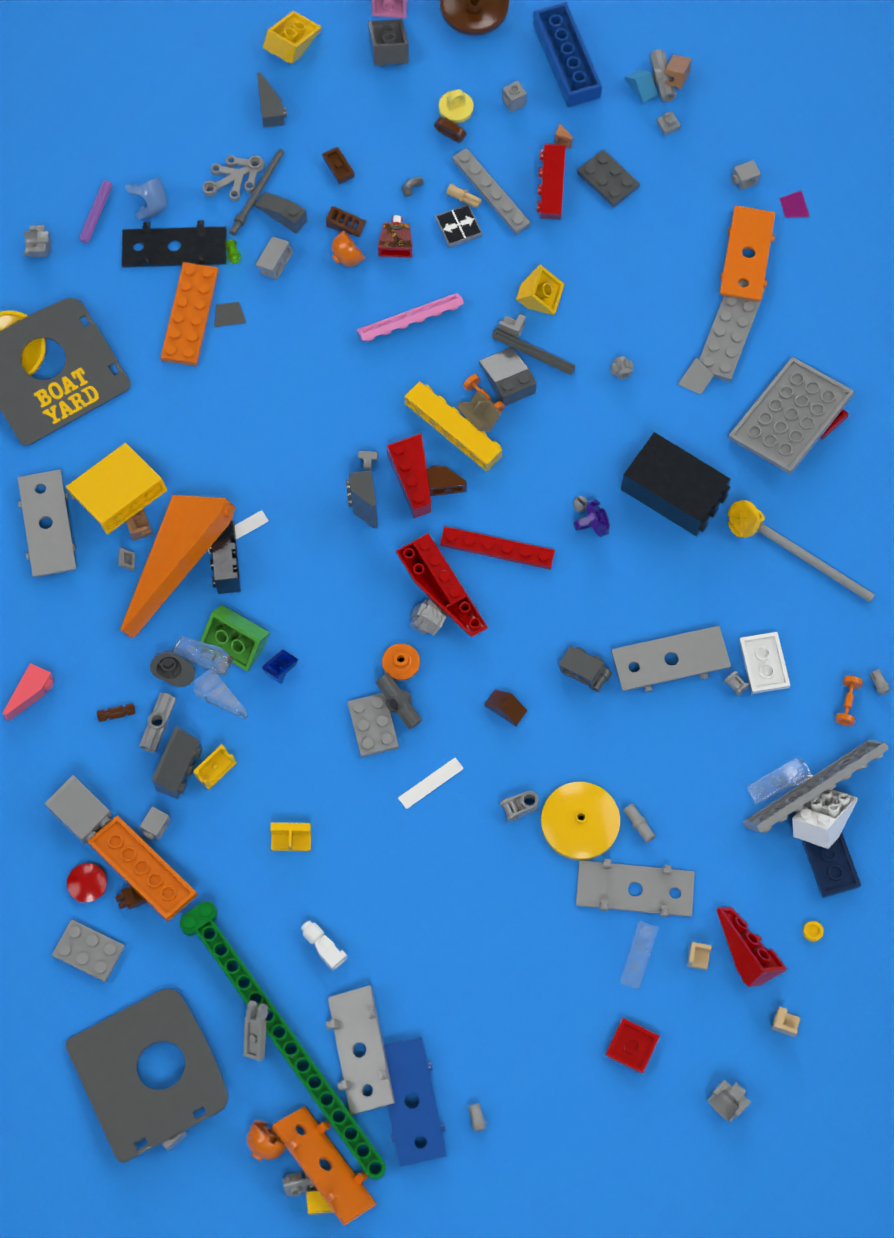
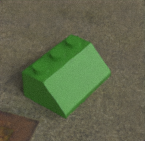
[199,605,270,672]

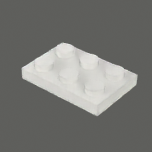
[739,632,791,694]

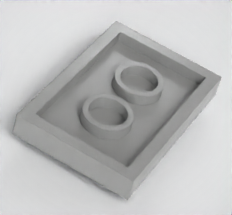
[347,693,399,758]
[52,919,125,983]

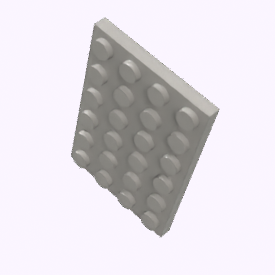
[729,357,854,475]

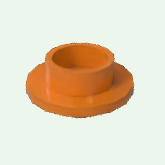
[382,643,420,681]

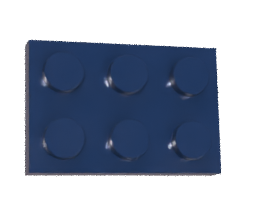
[802,832,861,898]

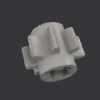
[611,357,634,379]

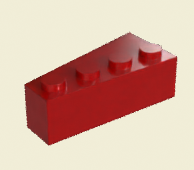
[537,144,566,220]

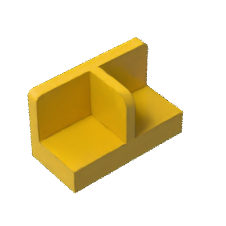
[270,823,312,852]

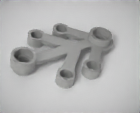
[203,155,264,202]

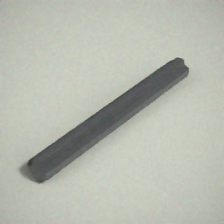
[492,328,575,375]

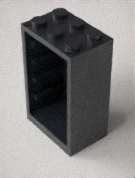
[621,432,731,537]

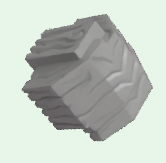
[24,225,52,257]
[409,599,447,636]
[707,1080,751,1122]

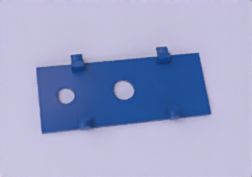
[383,1037,447,1167]

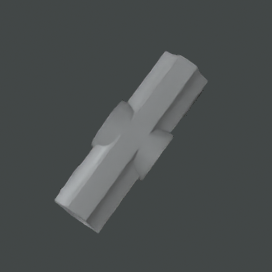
[649,49,676,102]
[139,693,176,753]

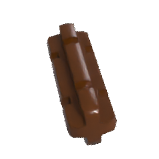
[97,703,135,722]

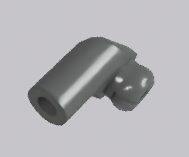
[401,176,424,197]

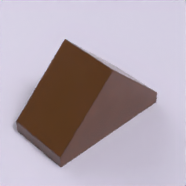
[484,690,527,727]

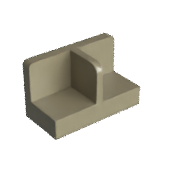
[457,391,501,431]

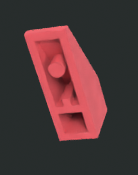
[2,663,54,721]

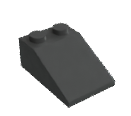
[368,19,409,66]
[479,347,537,406]

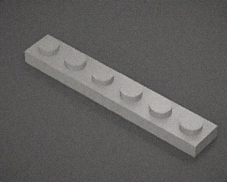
[452,148,531,235]

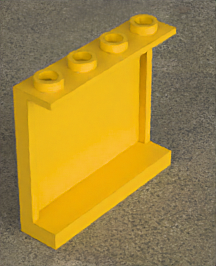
[66,442,168,535]

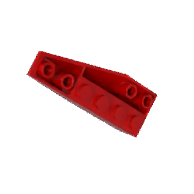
[396,533,488,638]

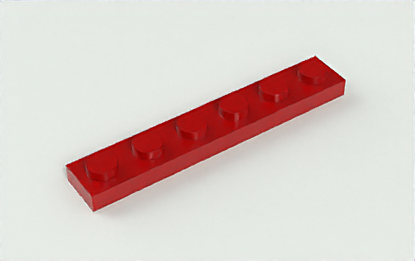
[440,526,555,570]

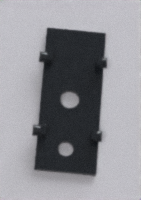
[122,220,227,267]

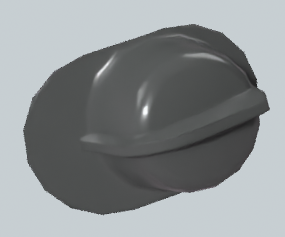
[150,651,195,687]

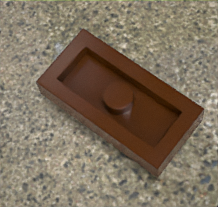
[322,147,355,184]

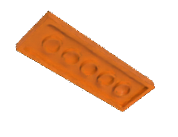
[160,262,219,366]
[87,815,198,922]

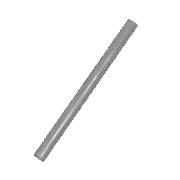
[758,523,875,603]

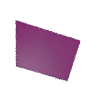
[779,190,810,218]

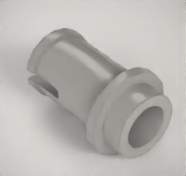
[869,669,891,695]
[467,1104,487,1132]

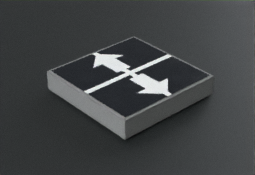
[435,204,482,248]

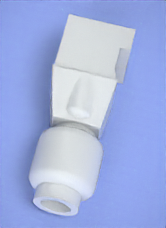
[301,920,347,971]

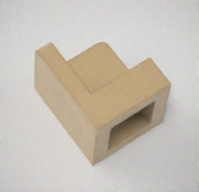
[687,942,712,970]
[771,1007,800,1037]

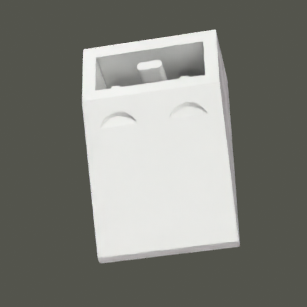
[792,789,858,849]

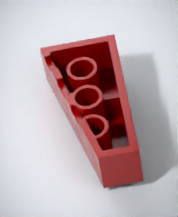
[387,433,431,518]

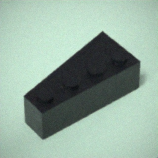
[209,516,241,594]

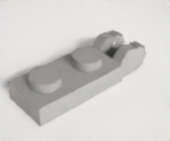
[243,1000,268,1061]

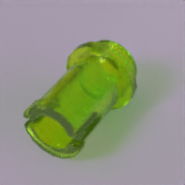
[225,240,241,264]

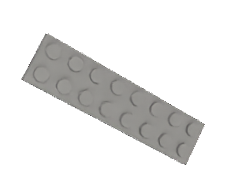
[743,740,889,833]

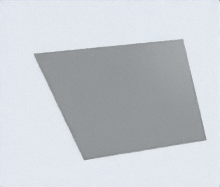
[678,358,714,394]

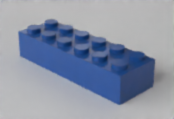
[533,2,602,107]

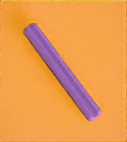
[79,180,112,243]

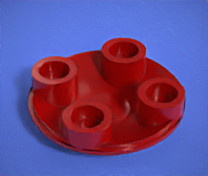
[67,863,107,903]

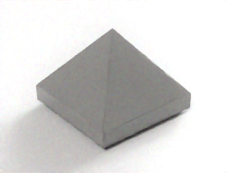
[118,548,135,571]

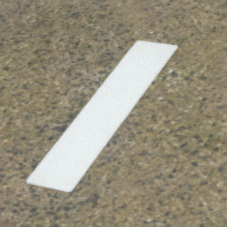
[207,510,269,554]
[398,758,463,809]

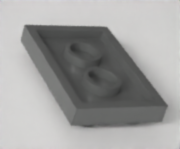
[577,149,640,208]

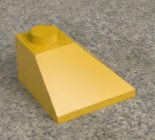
[516,265,565,315]

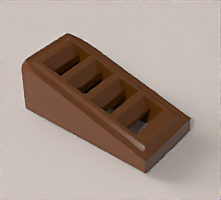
[326,206,366,237]

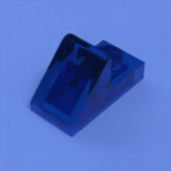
[262,649,298,684]

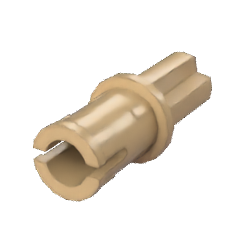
[446,184,481,208]

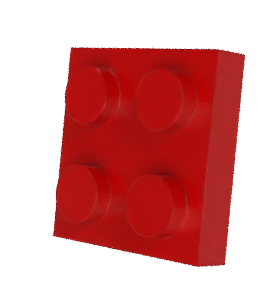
[605,1018,660,1074]

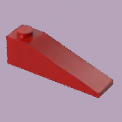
[717,907,787,987]

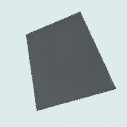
[214,302,246,327]

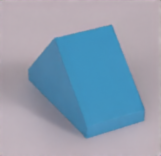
[625,69,658,104]

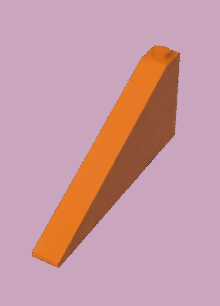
[120,495,236,639]

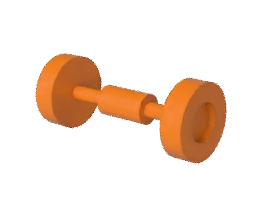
[463,374,505,412]
[835,676,863,726]

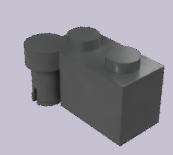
[558,646,612,693]

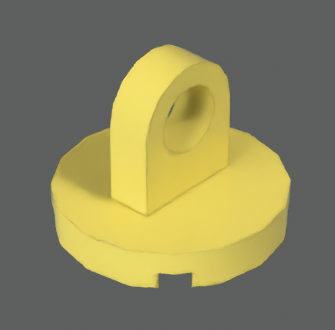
[439,90,474,124]

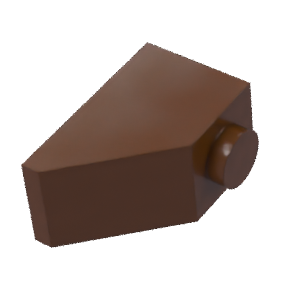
[427,465,467,496]

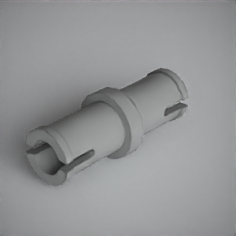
[623,804,656,843]

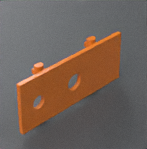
[719,205,775,302]
[272,1106,376,1226]

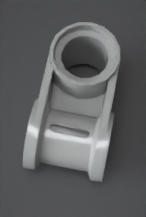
[499,791,538,822]

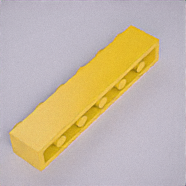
[405,381,502,472]

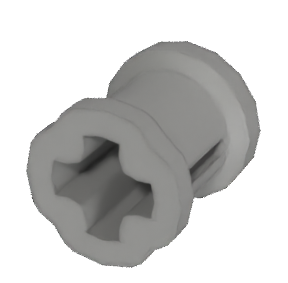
[724,671,749,696]

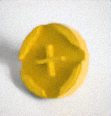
[728,500,765,538]

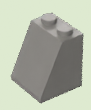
[44,775,112,845]

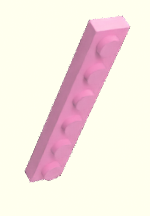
[356,293,464,341]

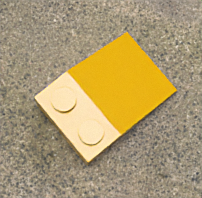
[263,11,322,64]

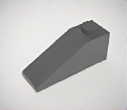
[257,73,287,127]
[254,192,307,234]

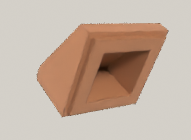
[554,124,573,149]

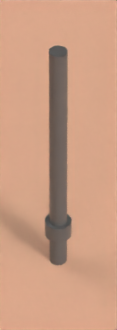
[229,149,284,236]

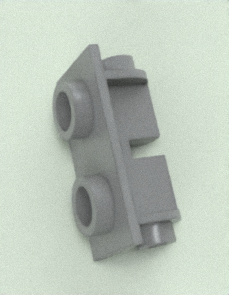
[283,1168,324,1196]

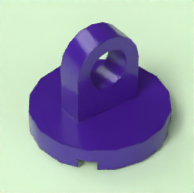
[573,499,610,537]

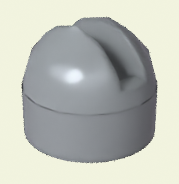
[573,496,588,513]

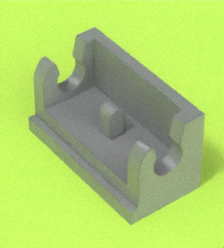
[256,237,293,281]

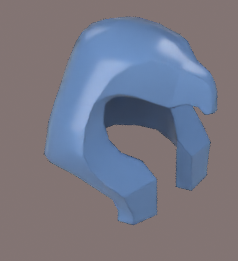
[125,177,167,219]

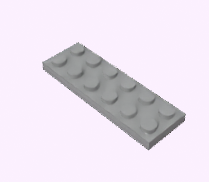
[699,280,766,382]

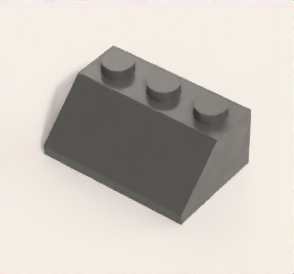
[346,471,378,528]
[152,727,202,799]

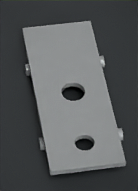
[18,469,77,578]
[611,626,731,692]
[576,859,695,917]
[326,985,395,1115]

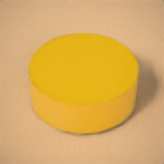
[802,921,824,942]

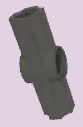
[375,673,423,730]

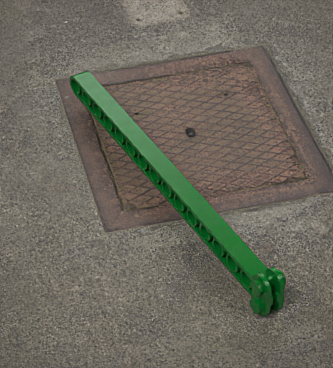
[180,901,386,1180]

